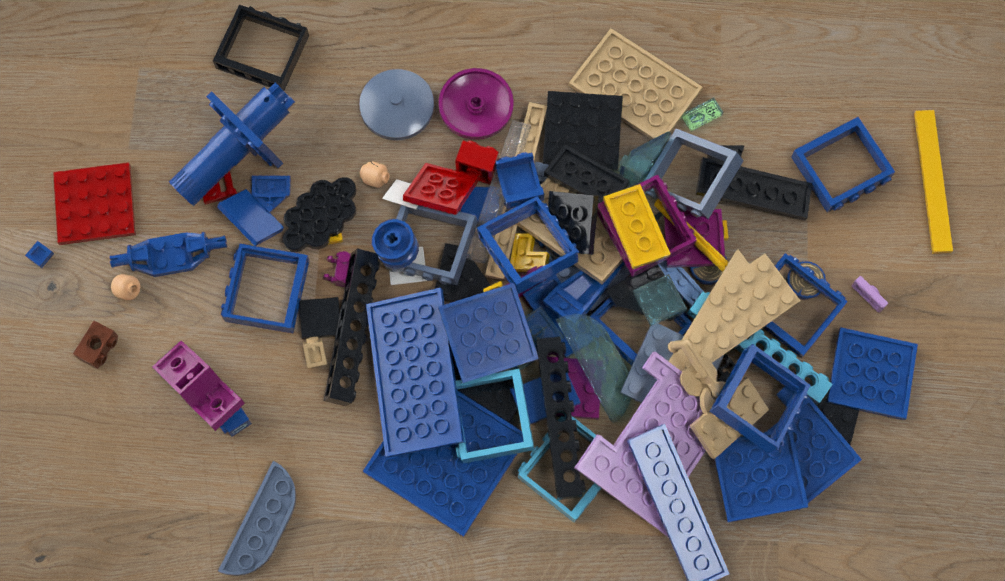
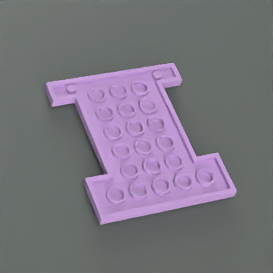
[575,352,714,538]

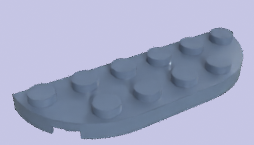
[218,461,296,576]

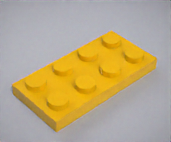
[603,184,670,269]

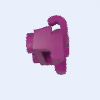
[323,251,351,287]

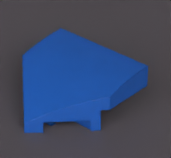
[252,176,291,212]

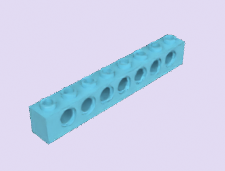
[686,292,833,405]

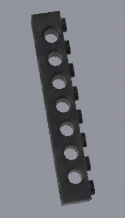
[323,248,380,406]
[536,336,585,501]

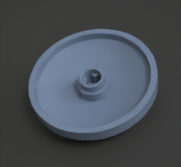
[359,69,434,140]

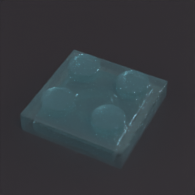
[633,274,687,327]

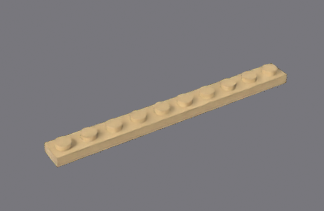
[485,102,547,281]

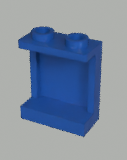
[495,152,544,210]

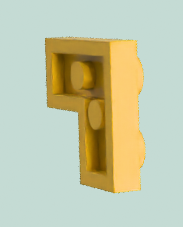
[510,233,550,272]

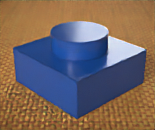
[25,241,54,268]

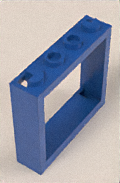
[791,117,895,213]
[477,196,579,294]
[221,244,310,333]
[763,253,848,358]
[588,298,692,366]
[709,344,811,453]

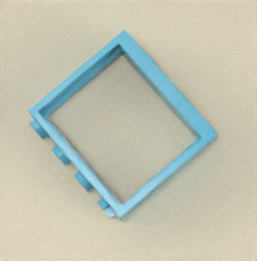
[456,369,535,463]
[517,416,602,523]

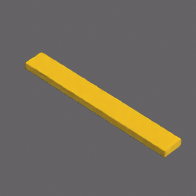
[914,110,953,254]

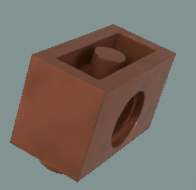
[73,321,118,369]

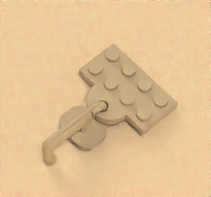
[668,340,769,458]

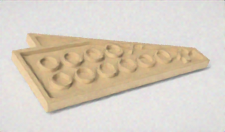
[668,249,800,372]

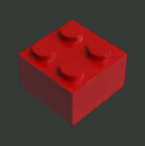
[455,140,499,186]

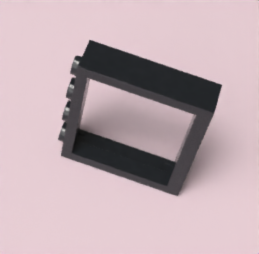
[213,4,309,91]

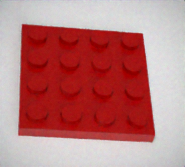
[53,162,136,245]

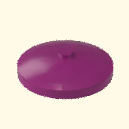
[439,68,514,140]

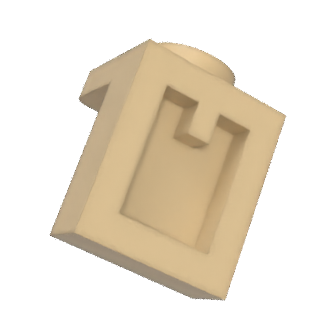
[303,337,327,368]

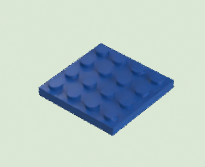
[438,283,539,383]
[827,327,918,420]
[766,397,862,510]
[715,428,809,522]

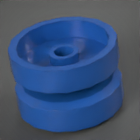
[372,219,419,269]

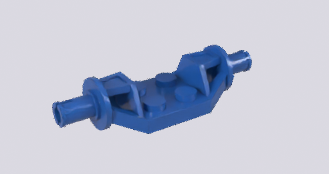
[110,232,228,277]

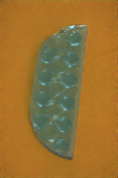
[556,314,631,423]

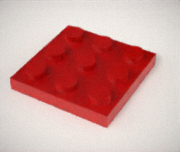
[403,163,478,215]

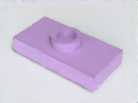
[852,276,888,313]

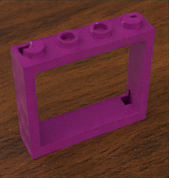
[597,175,697,277]

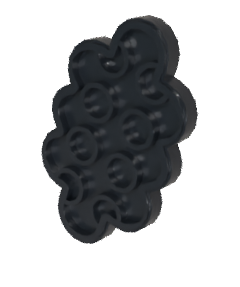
[283,177,357,252]

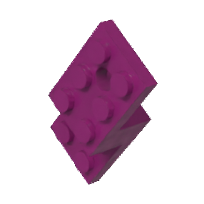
[152,340,245,431]

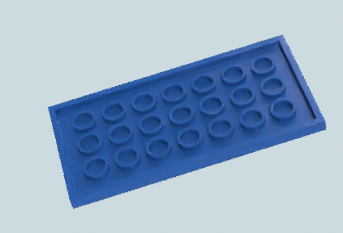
[366,288,464,458]

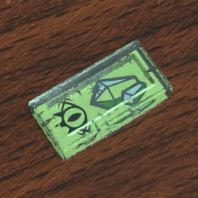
[682,98,724,131]

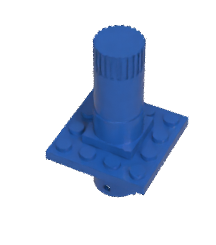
[169,82,295,206]

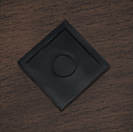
[300,297,340,339]

